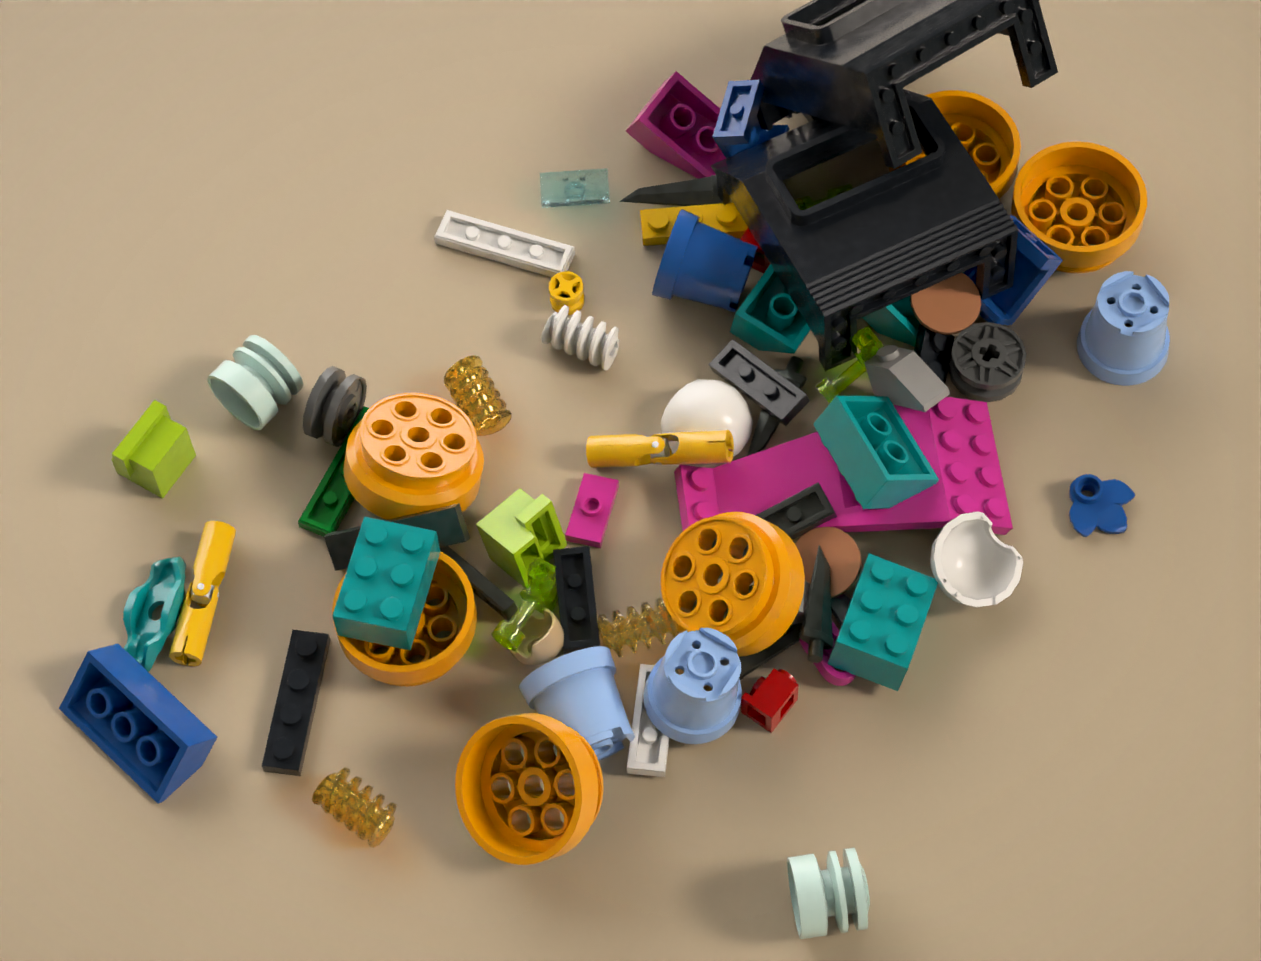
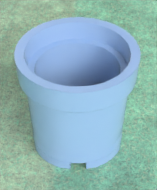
[1077,271,1170,386]
[643,628,742,744]
[519,646,635,761]

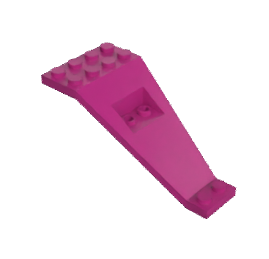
[674,397,1013,535]

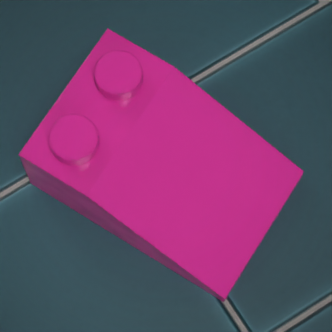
[626,71,726,179]

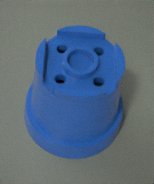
[652,209,758,313]

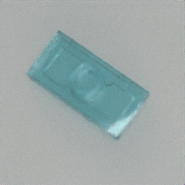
[540,168,610,208]

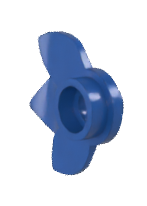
[1069,474,1135,537]

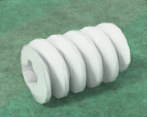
[541,305,620,371]

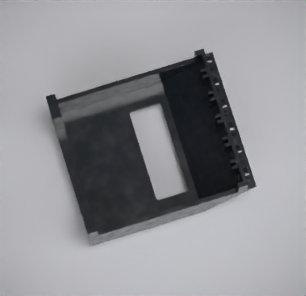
[750,0,1058,169]
[710,89,1018,372]

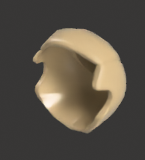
[509,609,564,665]

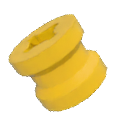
[549,271,584,315]

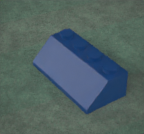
[59,643,218,804]

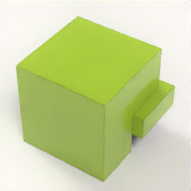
[111,400,196,499]
[476,488,567,589]

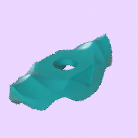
[123,557,186,672]

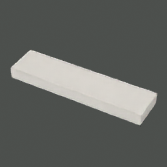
[434,210,575,277]

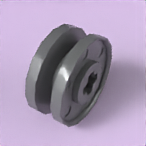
[948,322,1027,402]
[303,366,367,447]

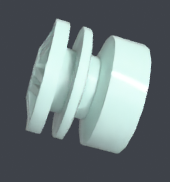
[207,335,304,430]
[787,847,870,939]

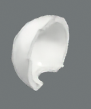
[661,379,753,457]
[930,512,1023,607]

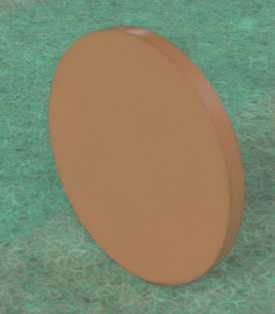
[910,273,981,335]
[795,527,862,599]

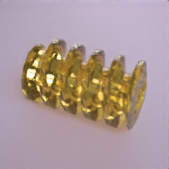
[444,355,512,436]
[598,597,679,658]
[312,767,397,847]

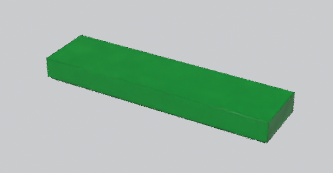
[298,406,369,537]

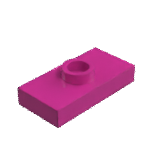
[565,473,619,548]

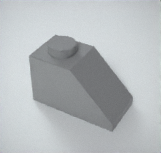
[864,345,950,412]

